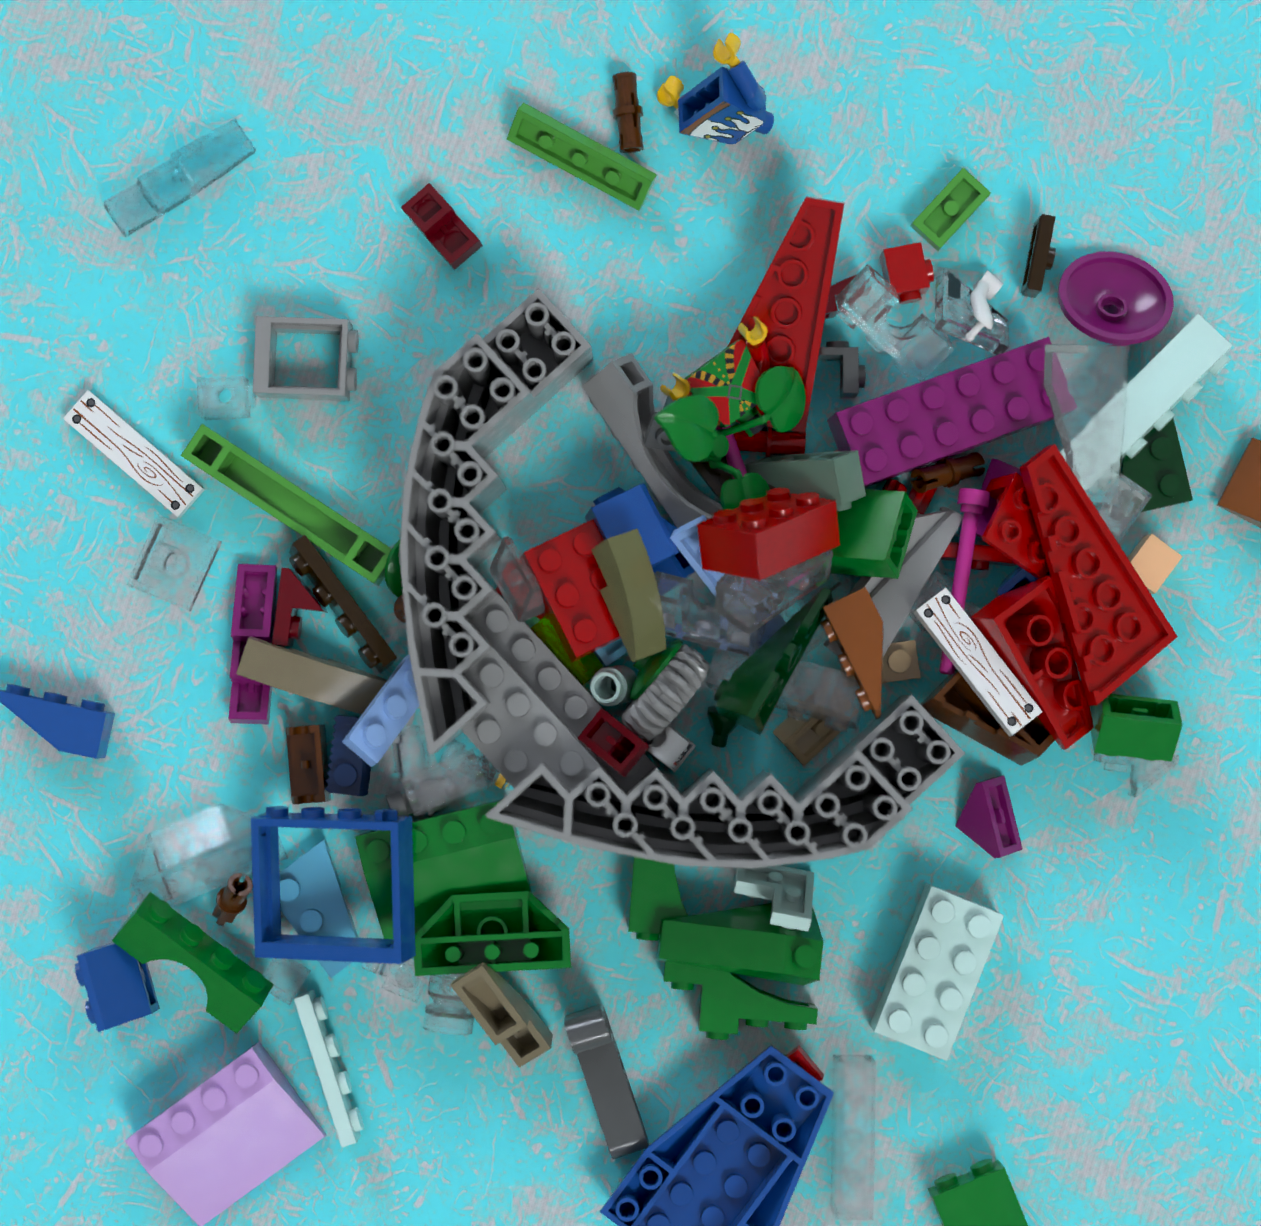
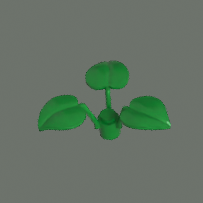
[654,366,806,510]

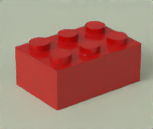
[697,488,840,581]
[520,519,621,663]

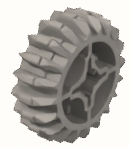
[622,644,710,742]

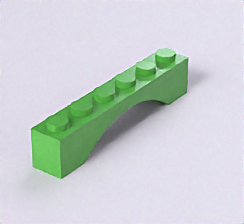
[180,424,392,586]

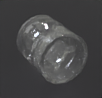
[423,974,474,1035]

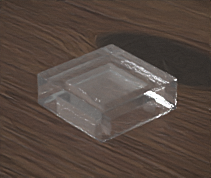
[263,958,311,1005]

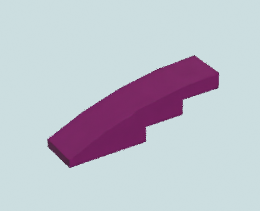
[228,564,277,725]

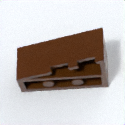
[921,668,1055,766]

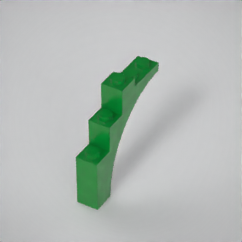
[628,857,818,1040]

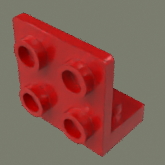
[982,472,1049,579]

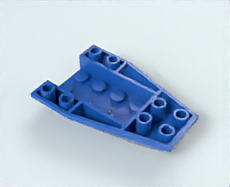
[600,1045,834,1226]

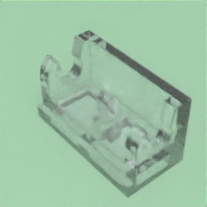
[400,749,489,817]

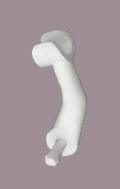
[965,270,1003,342]

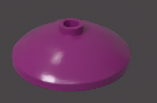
[1058,251,1174,345]

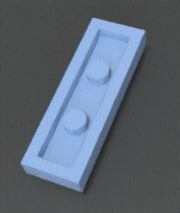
[342,655,419,767]

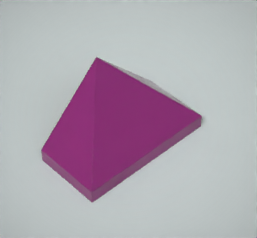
[955,775,1023,858]

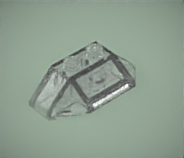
[131,803,288,907]

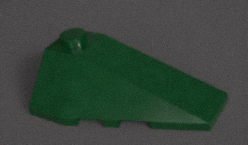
[714,587,833,735]

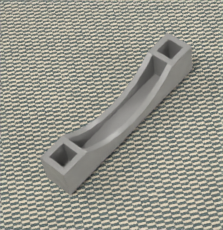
[582,353,723,528]

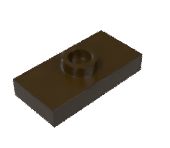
[1021,214,1056,298]

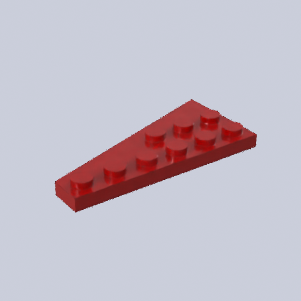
[727,196,845,433]
[1019,444,1178,706]

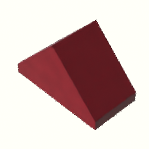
[577,708,650,777]

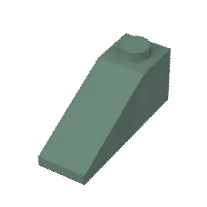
[745,450,866,511]

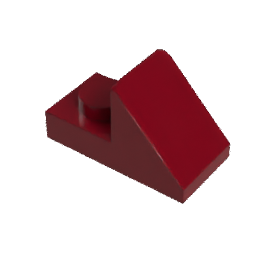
[272,568,327,647]

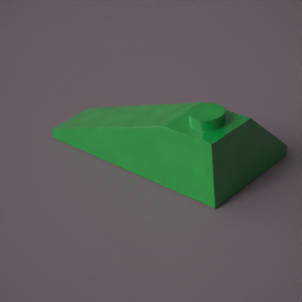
[657,903,823,986]

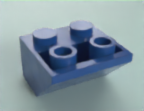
[75,943,160,1032]

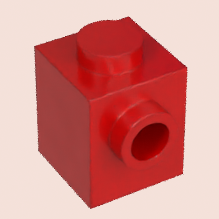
[879,242,934,304]

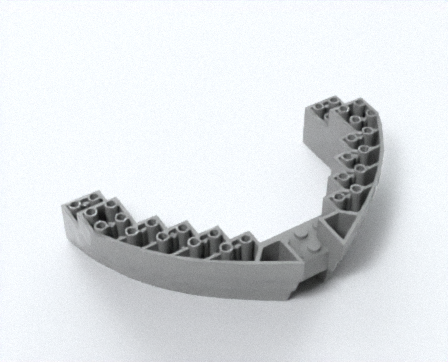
[399,288,966,868]

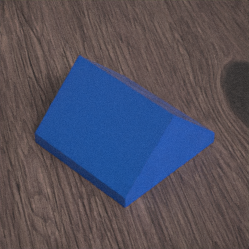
[585,483,679,568]

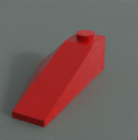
[969,576,1094,750]

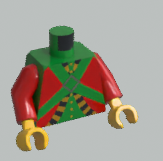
[660,316,770,438]

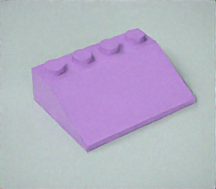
[125,1041,326,1226]

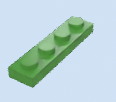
[507,102,657,211]

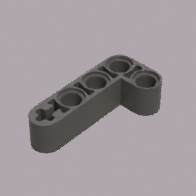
[564,1003,650,1159]

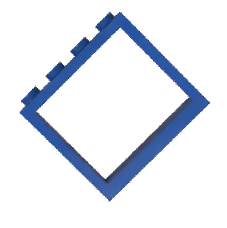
[251,806,416,964]

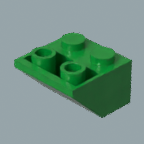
[1090,694,1182,762]

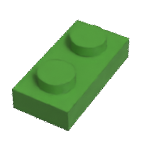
[910,167,991,251]

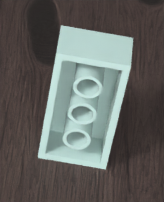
[870,883,1004,1061]

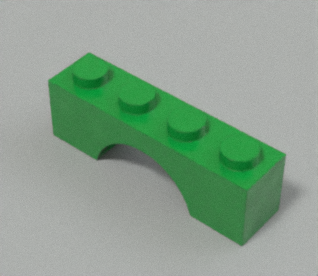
[112,892,274,1034]

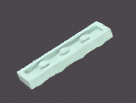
[294,989,364,1148]

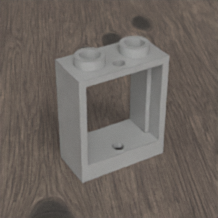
[253,316,359,401]

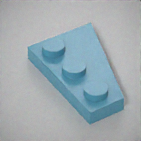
[280,839,358,978]

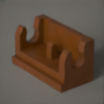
[286,724,331,805]

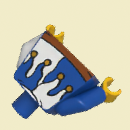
[657,33,774,145]

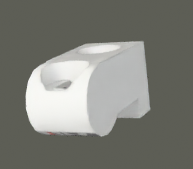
[646,724,696,772]

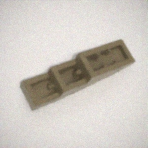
[236,636,387,714]

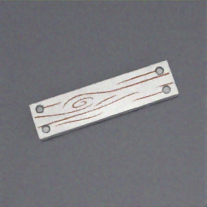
[63,390,205,518]
[913,588,1042,737]

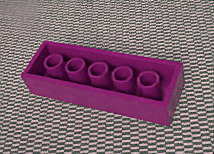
[827,337,1076,488]

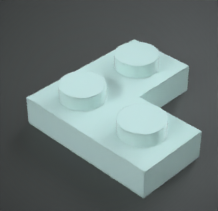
[734,865,814,931]

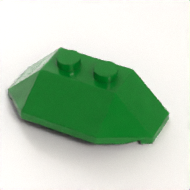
[414,891,571,976]

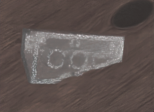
[1044,344,1129,504]

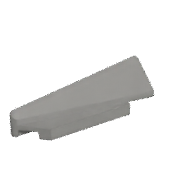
[823,507,963,657]

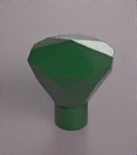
[707,705,738,748]

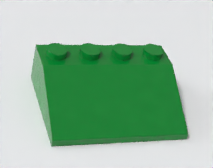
[355,799,532,939]

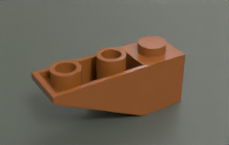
[820,587,884,719]

